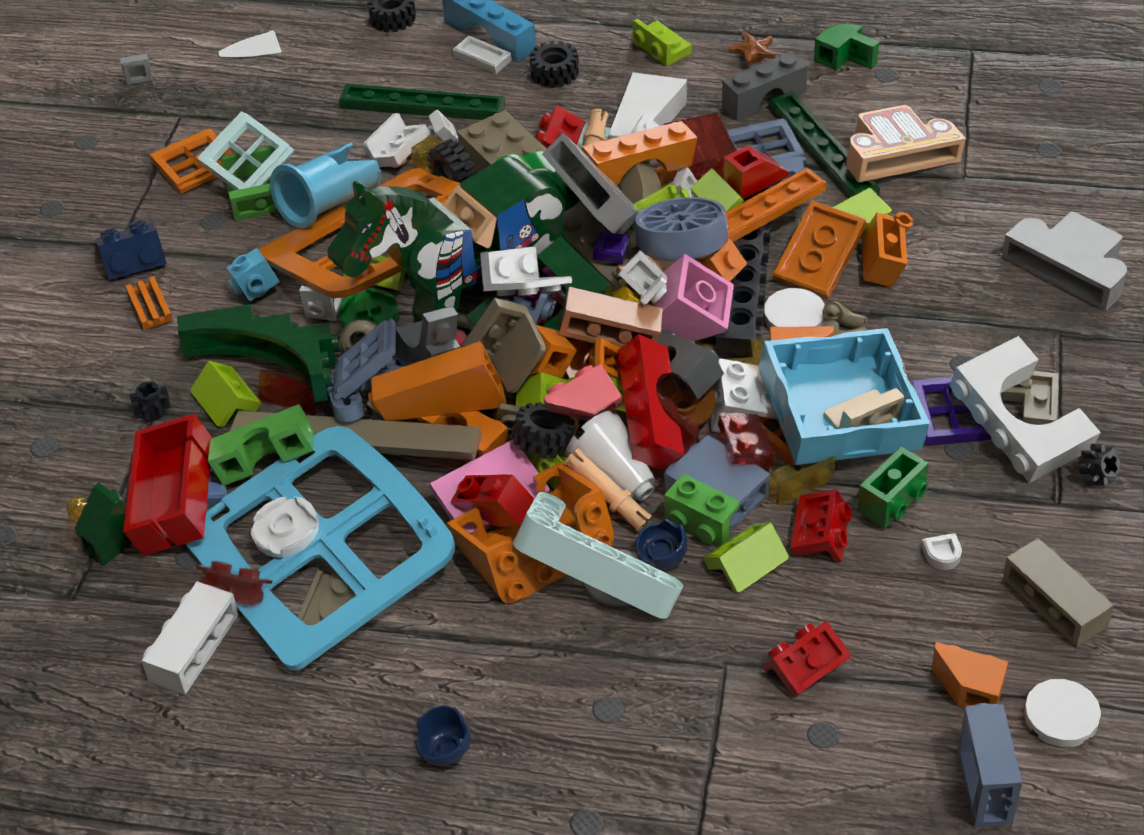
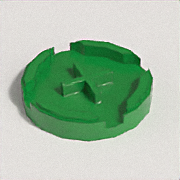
[338,288,400,337]

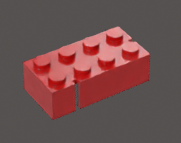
[123,414,212,556]

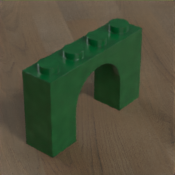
[466,236,613,338]

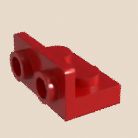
[791,489,852,562]
[762,620,852,698]

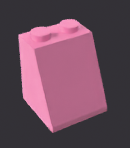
[651,254,734,341]

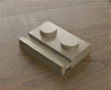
[298,570,356,641]

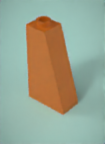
[368,341,506,421]

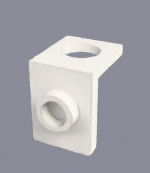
[299,286,343,321]

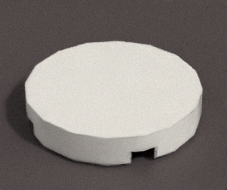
[764,288,825,329]
[251,496,319,558]
[1024,679,1101,747]

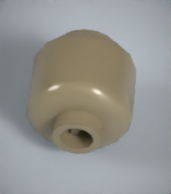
[340,319,377,353]

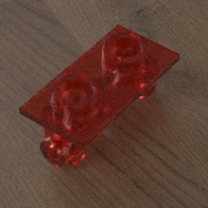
[258,369,322,415]
[196,561,273,606]

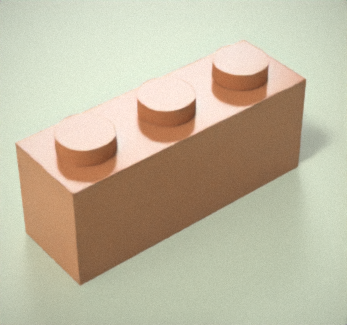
[559,287,663,348]

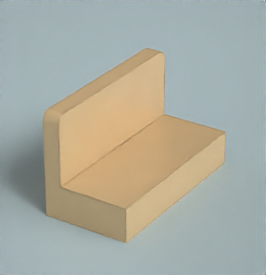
[823,388,904,429]

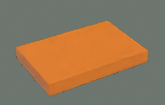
[772,200,867,299]

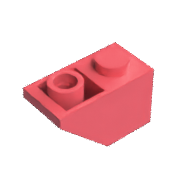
[544,364,622,421]

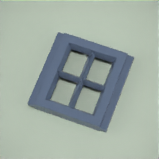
[719,118,806,164]
[333,318,396,401]

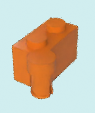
[862,212,913,287]

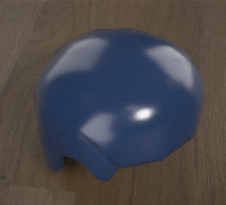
[635,519,687,570]
[414,705,471,766]

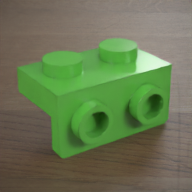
[664,474,740,547]

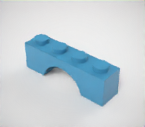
[442,0,536,63]

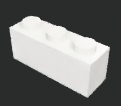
[142,581,239,695]

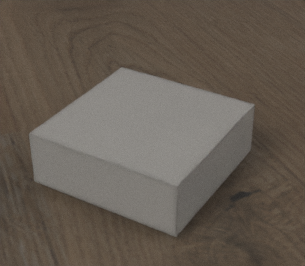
[120,53,153,85]

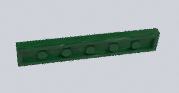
[339,84,506,120]
[768,92,880,198]

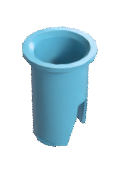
[270,142,381,228]

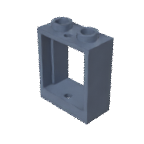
[958,703,1022,827]

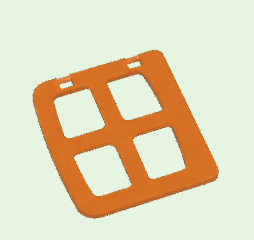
[258,168,460,298]

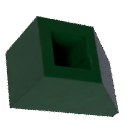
[74,482,133,566]

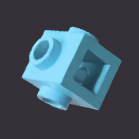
[226,248,280,301]

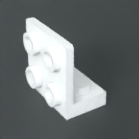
[480,246,572,296]
[710,358,778,433]

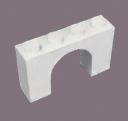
[950,336,1101,483]

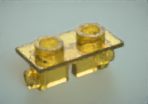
[770,456,836,505]

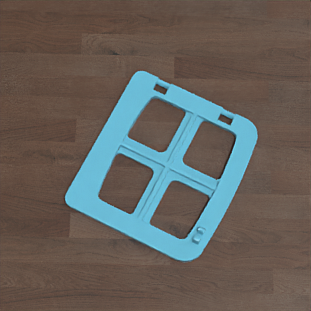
[185,426,455,670]

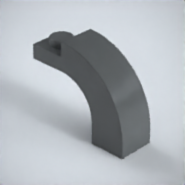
[395,306,461,367]

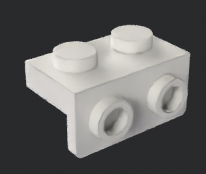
[363,113,430,168]

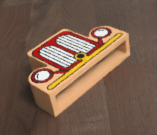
[846,105,966,182]

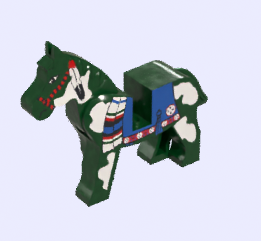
[327,157,579,323]

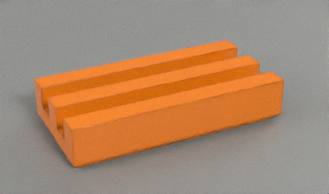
[125,276,173,330]

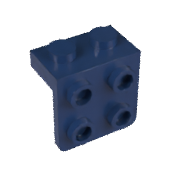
[95,220,167,280]

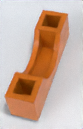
[582,121,697,185]

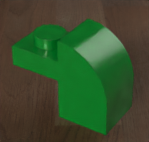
[814,24,879,70]

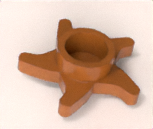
[729,32,775,66]

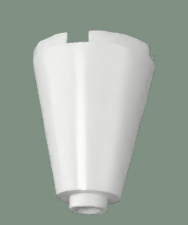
[566,411,655,501]

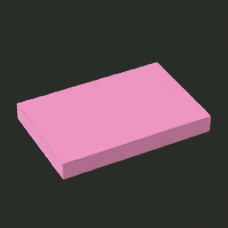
[429,439,550,535]

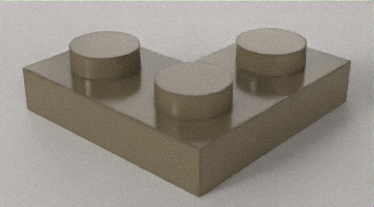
[1000,371,1059,425]

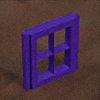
[910,377,992,446]

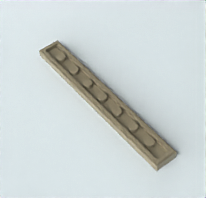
[229,411,482,460]

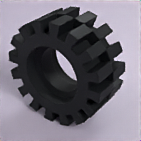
[367,0,416,33]
[529,41,579,88]
[427,139,477,183]
[511,402,575,459]

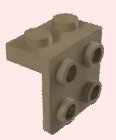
[462,298,546,393]

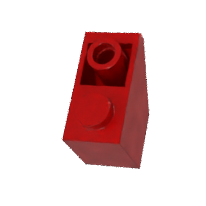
[724,145,789,199]
[450,474,534,527]

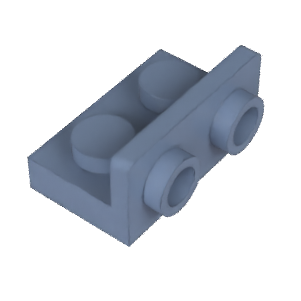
[504,291,557,325]

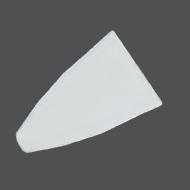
[219,31,281,57]

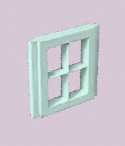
[197,111,295,190]

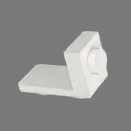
[618,250,668,305]

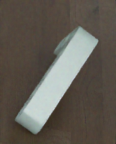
[513,492,683,619]

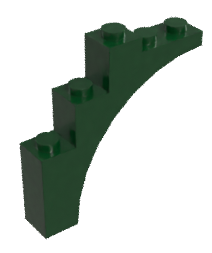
[177,304,340,402]

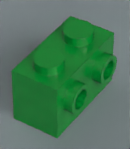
[857,447,929,529]

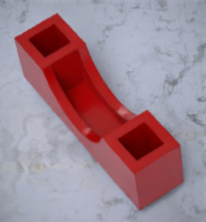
[617,334,685,470]

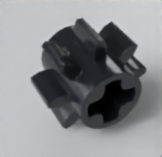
[129,381,171,421]
[1077,443,1121,486]

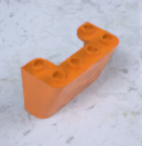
[447,462,614,604]

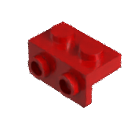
[535,105,585,149]

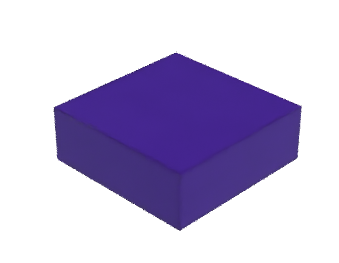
[593,232,631,264]

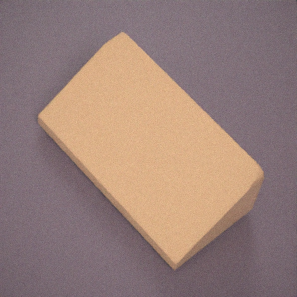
[443,185,497,248]

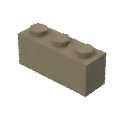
[1003,538,1114,648]

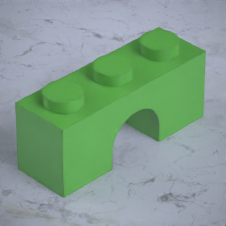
[208,404,314,486]

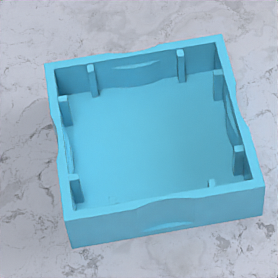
[759,328,930,465]

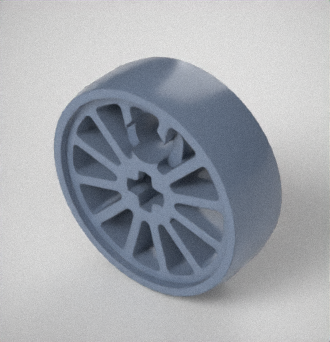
[635,197,728,261]

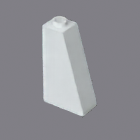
[609,72,687,139]

